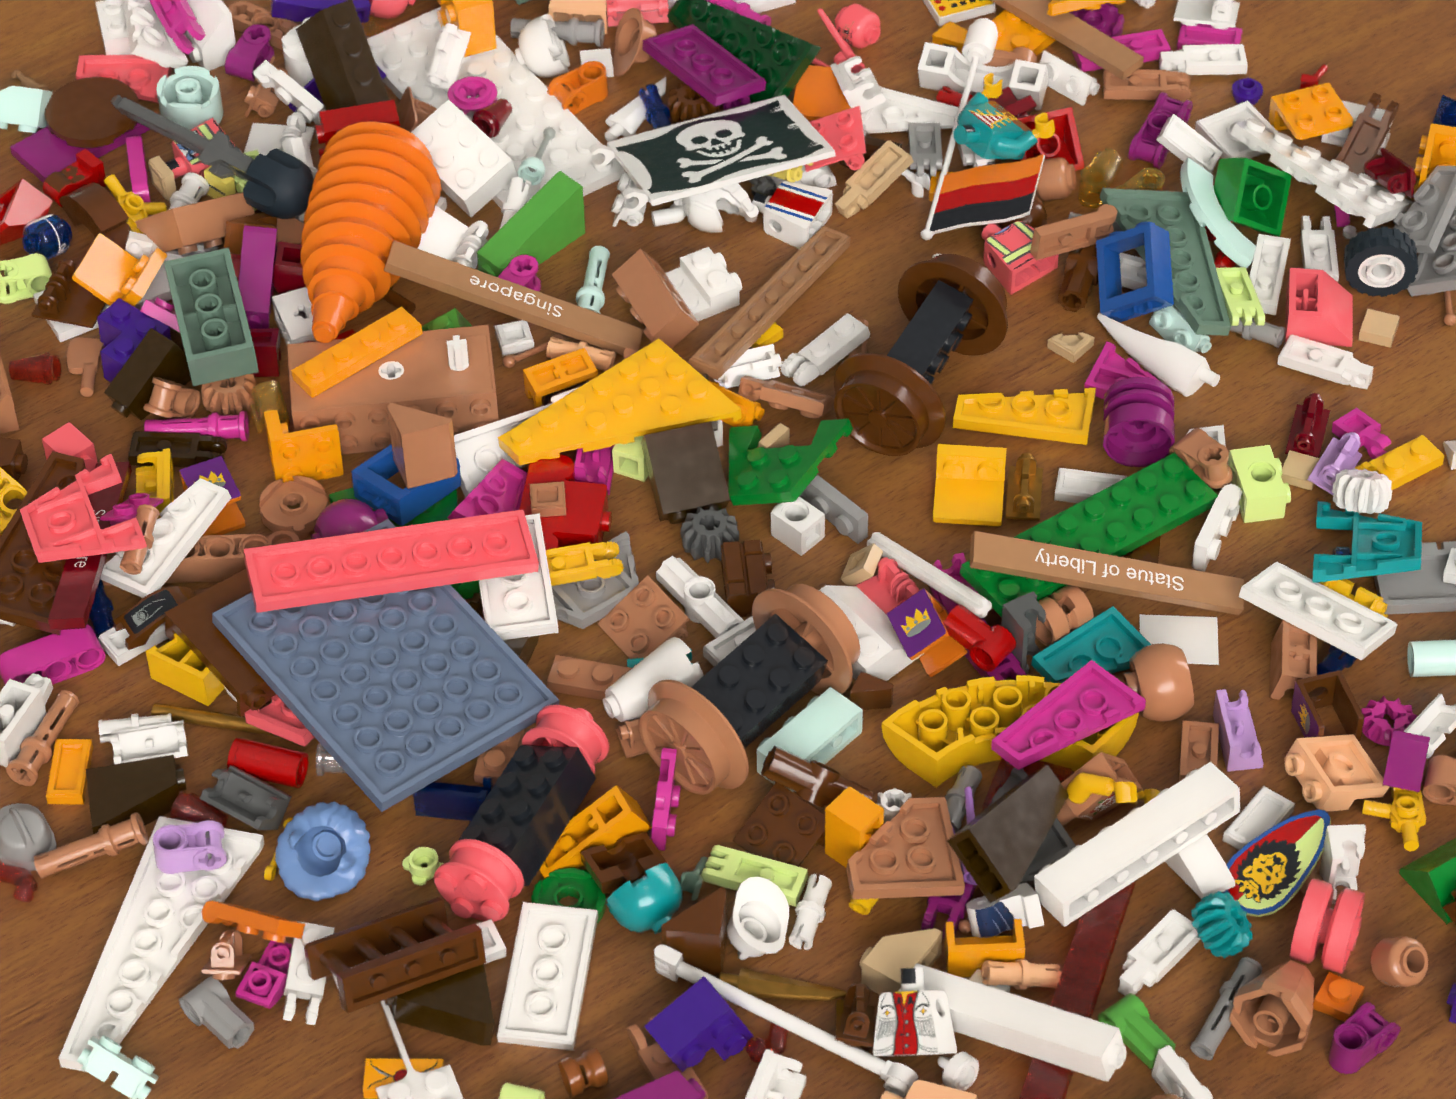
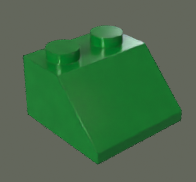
[1214,157,1292,237]

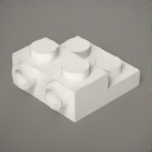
[666,247,742,321]

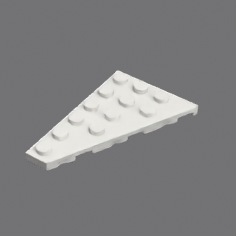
[1230,119,1413,228]

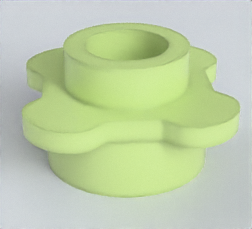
[402,847,444,885]

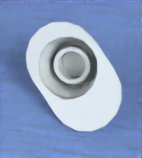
[727,877,789,960]

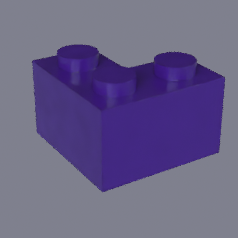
[97,298,171,382]
[644,976,753,1072]

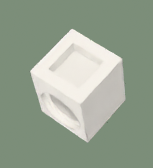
[771,497,825,556]

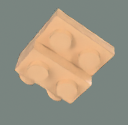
[1284,734,1389,812]

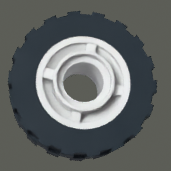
[1344,227,1418,297]

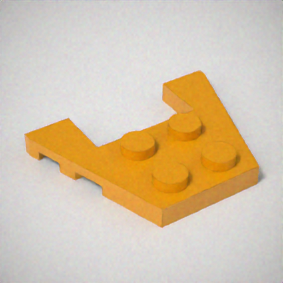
[932,10,1056,56]

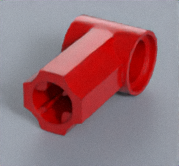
[943,605,1016,672]

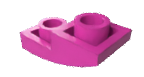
[235,940,292,1009]

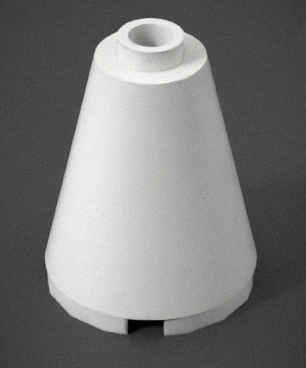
[603,637,704,722]

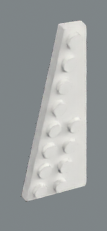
[59,816,265,1072]

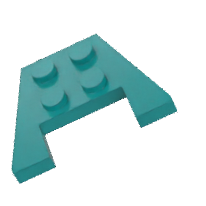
[1312,501,1422,583]

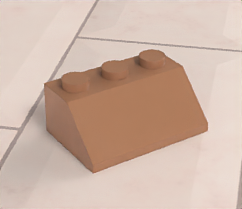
[136,192,255,255]

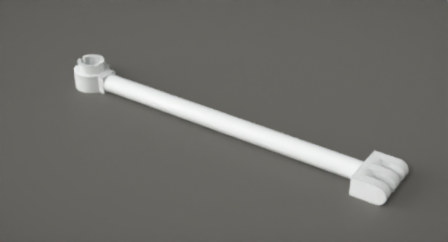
[654,945,918,1097]

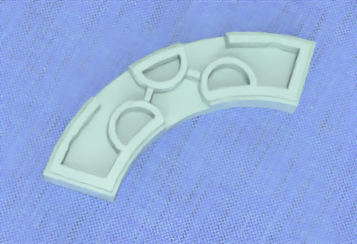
[1180,157,1256,268]

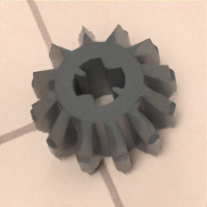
[680,505,739,564]

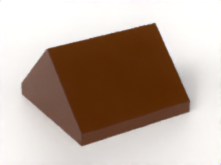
[661,887,728,979]

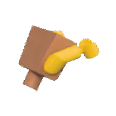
[1057,752,1160,826]

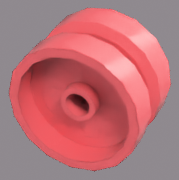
[1290,878,1365,974]

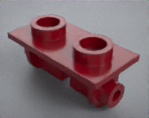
[1364,148,1416,199]
[1285,393,1330,458]

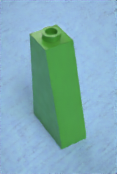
[477,171,585,277]

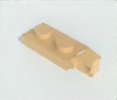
[835,140,914,219]

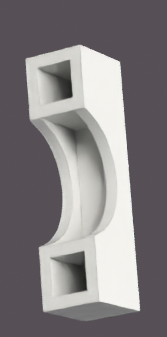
[918,42,1048,110]

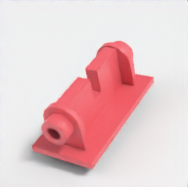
[606,0,669,27]

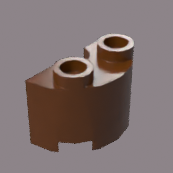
[581,831,667,894]

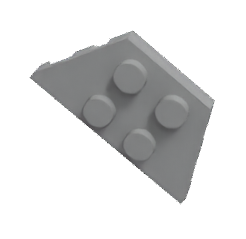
[552,531,639,629]

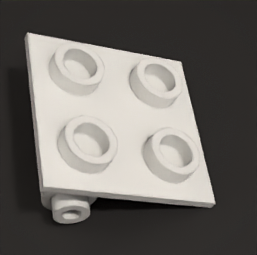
[1173,0,1240,29]
[244,112,315,156]
[417,206,489,269]

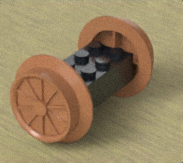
[639,584,860,795]

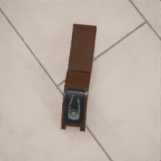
[113,585,214,650]

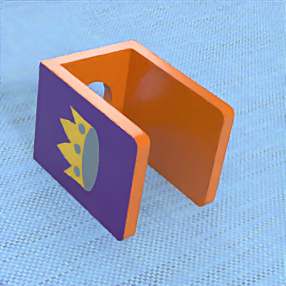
[179,456,246,536]
[887,588,967,677]

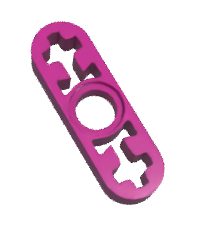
[126,135,151,203]

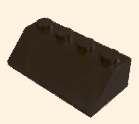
[296,0,389,110]

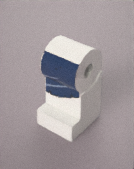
[966,883,1044,938]

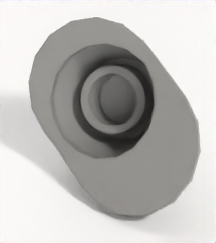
[0,803,56,872]

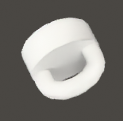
[937,1052,979,1091]

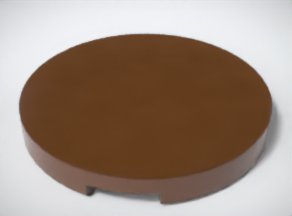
[45,77,139,148]

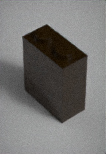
[641,421,730,524]

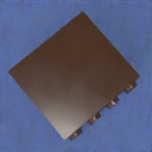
[165,568,276,717]

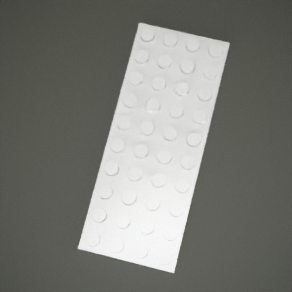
[367,7,625,208]

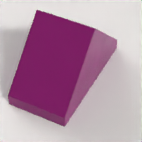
[1383,730,1430,792]

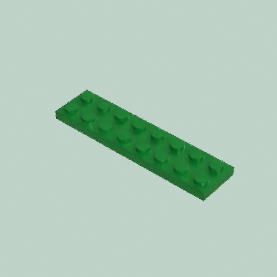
[960,453,1218,618]

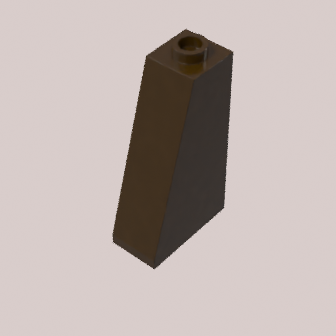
[947,765,1069,903]

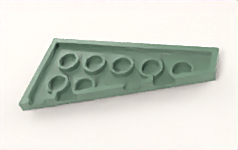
[1100,188,1231,336]

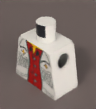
[873,968,957,1056]

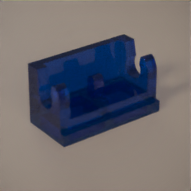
[413,777,493,821]

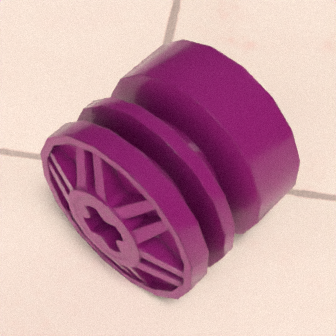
[1103,377,1175,467]

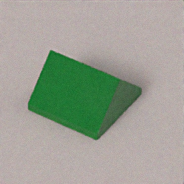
[1399,838,1456,925]

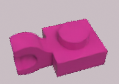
[1332,408,1392,459]

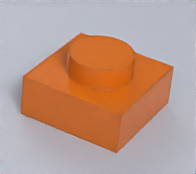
[1313,972,1365,1022]

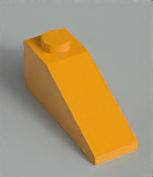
[539,785,652,879]

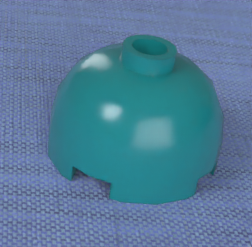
[606,863,683,934]

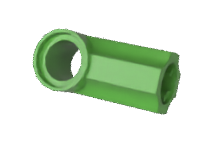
[1098,993,1176,1069]

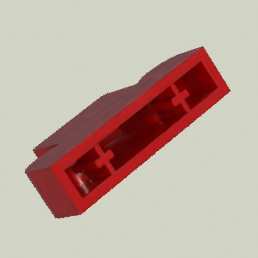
[519,454,612,550]

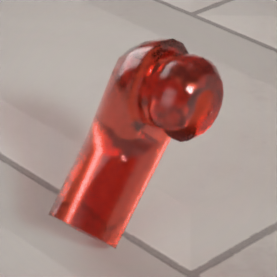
[0,862,38,903]

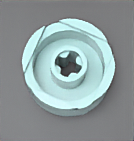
[156,66,223,130]

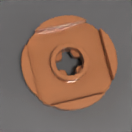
[259,476,328,540]

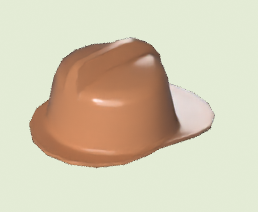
[612,8,657,77]

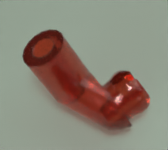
[746,1022,789,1064]

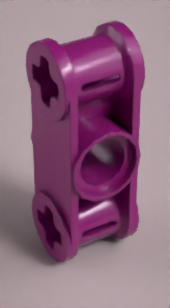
[1128,92,1193,169]

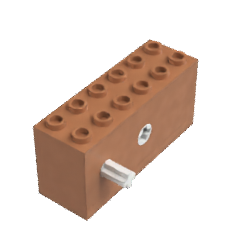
[287,325,499,454]

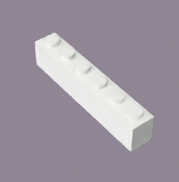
[1034,762,1240,927]

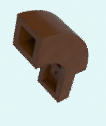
[59,182,132,250]

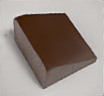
[850,672,894,710]

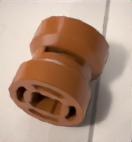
[558,1048,609,1097]

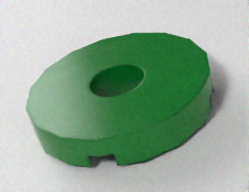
[531,868,606,924]

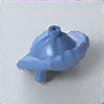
[275,802,371,901]

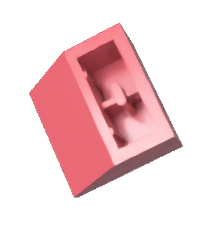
[1285,268,1353,347]

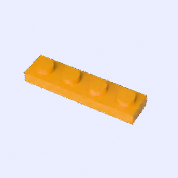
[291,306,423,398]

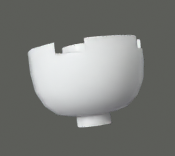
[515,13,570,78]

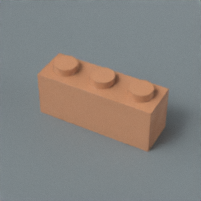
[612,248,699,349]

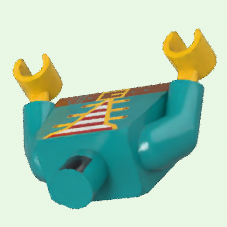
[953,73,1055,159]

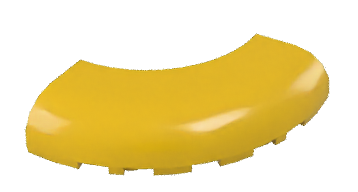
[881,675,1139,788]

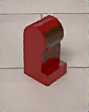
[42,148,106,208]

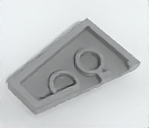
[1393,166,1456,253]

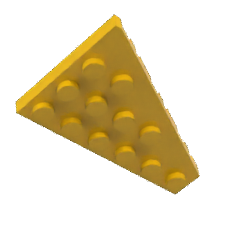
[498,338,742,465]

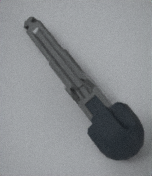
[111,95,314,219]

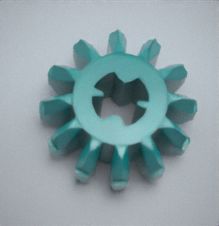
[1191,891,1253,958]

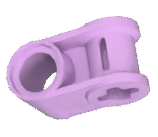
[153,821,227,874]

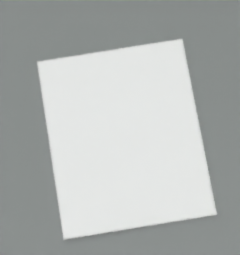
[1140,614,1219,665]

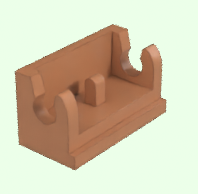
[1270,620,1317,700]

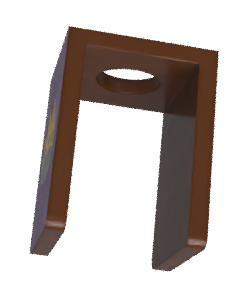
[1291,670,1364,743]

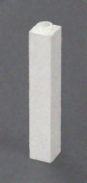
[898,963,1126,1082]

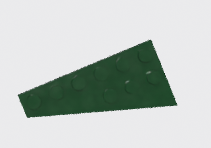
[667,0,821,104]

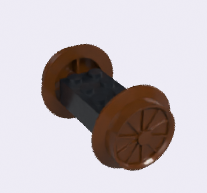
[834,254,1008,456]

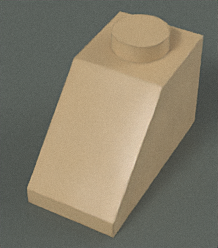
[859,928,942,995]

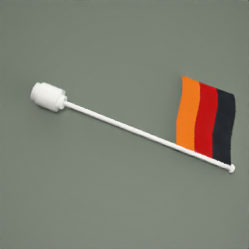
[920,18,1045,240]

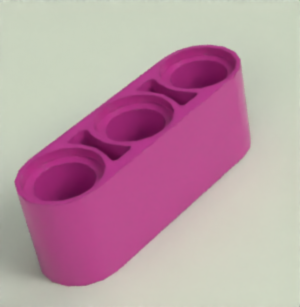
[0,624,106,685]

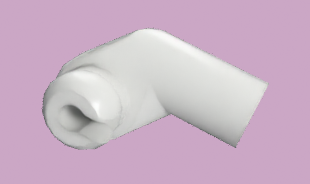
[651,198,686,227]

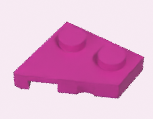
[1084,342,1159,399]
[651,747,681,851]

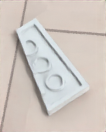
[123,0,188,69]
[100,478,231,598]

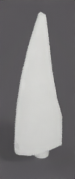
[1097,313,1220,397]

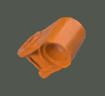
[547,61,608,115]

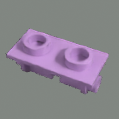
[1307,432,1362,495]

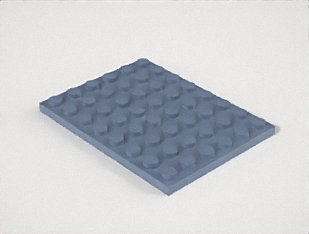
[212,519,559,812]

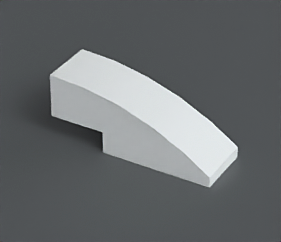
[1165,834,1235,899]

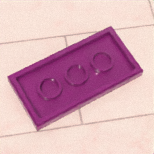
[642,24,766,106]
[10,123,150,183]

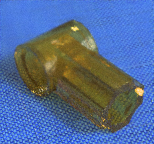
[1078,148,1123,208]

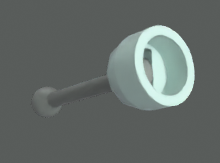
[518,127,556,185]

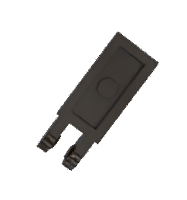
[128,431,228,467]

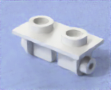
[424,23,471,90]
[1039,51,1100,106]
[611,172,647,227]
[713,344,782,389]
[1404,694,1456,758]

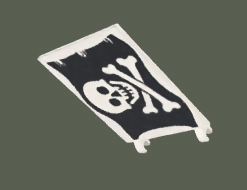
[589,95,836,212]

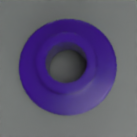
[1232,78,1263,105]

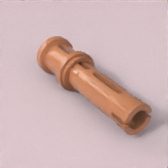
[6,690,79,786]
[34,812,149,879]

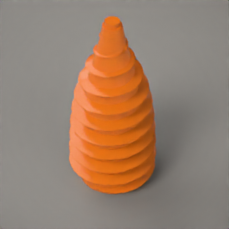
[300,122,441,343]

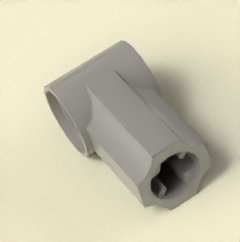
[179,976,255,1049]

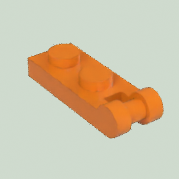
[202,901,305,943]

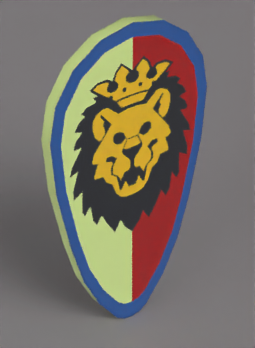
[1223,810,1331,917]

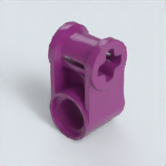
[225,24,275,82]
[1328,1002,1400,1074]

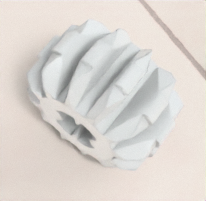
[1332,468,1392,514]

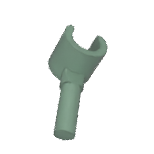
[679,857,708,900]

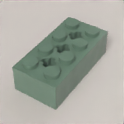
[164,248,259,386]

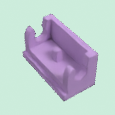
[1213,689,1264,771]

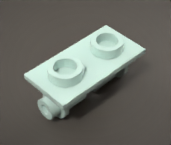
[1149,305,1212,353]
[77,1035,159,1099]

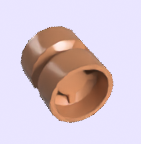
[1036,585,1094,647]

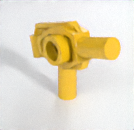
[104,174,166,234]
[1362,787,1426,851]

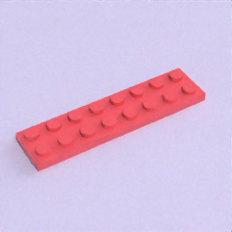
[244,509,539,613]

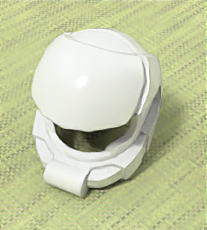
[682,183,759,233]

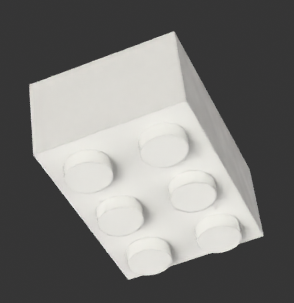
[411,99,518,217]

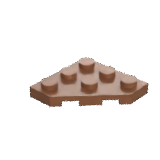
[846,797,965,899]

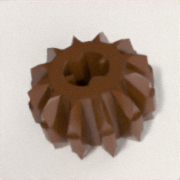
[666,83,720,124]

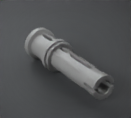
[510,18,605,47]

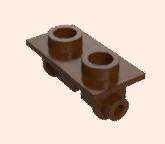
[835,982,874,1047]

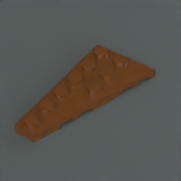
[0,451,86,635]

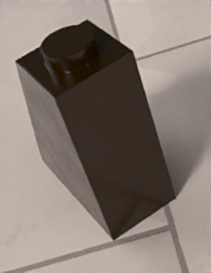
[104,328,191,421]
[86,755,187,834]
[384,964,495,1046]

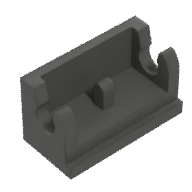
[1002,591,1046,674]
[200,766,292,830]

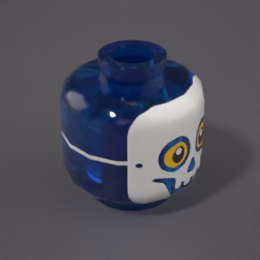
[22,214,72,260]

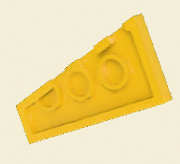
[953,387,1096,445]

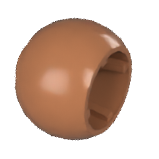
[1123,643,1194,722]

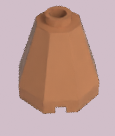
[1229,960,1314,1057]

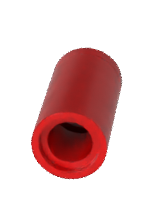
[227,737,309,789]

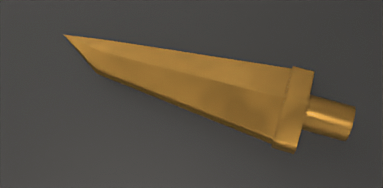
[719,968,847,1001]

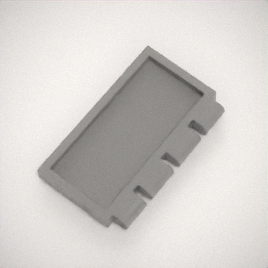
[1373,541,1456,614]

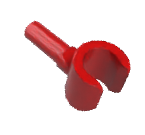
[1299,65,1328,90]

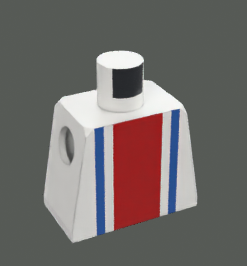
[752,181,832,249]

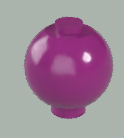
[311,499,388,539]

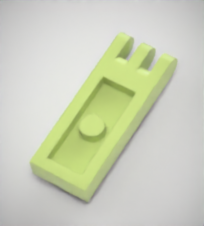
[1216,267,1265,326]
[700,845,808,907]

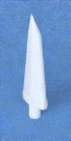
[605,77,666,142]

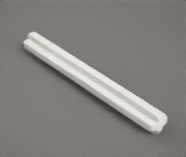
[867,532,992,618]

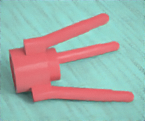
[811,8,865,73]

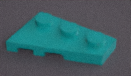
[1031,606,1151,683]

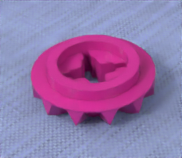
[448,76,498,115]
[1361,696,1418,746]

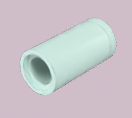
[1407,640,1456,677]

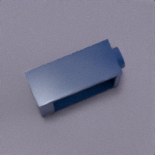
[1096,222,1174,323]
[351,444,461,526]

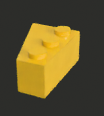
[146,633,225,707]

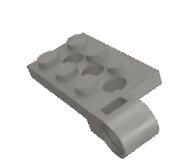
[1407,206,1456,296]

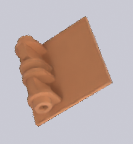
[597,575,690,659]

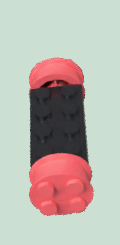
[434,705,609,922]

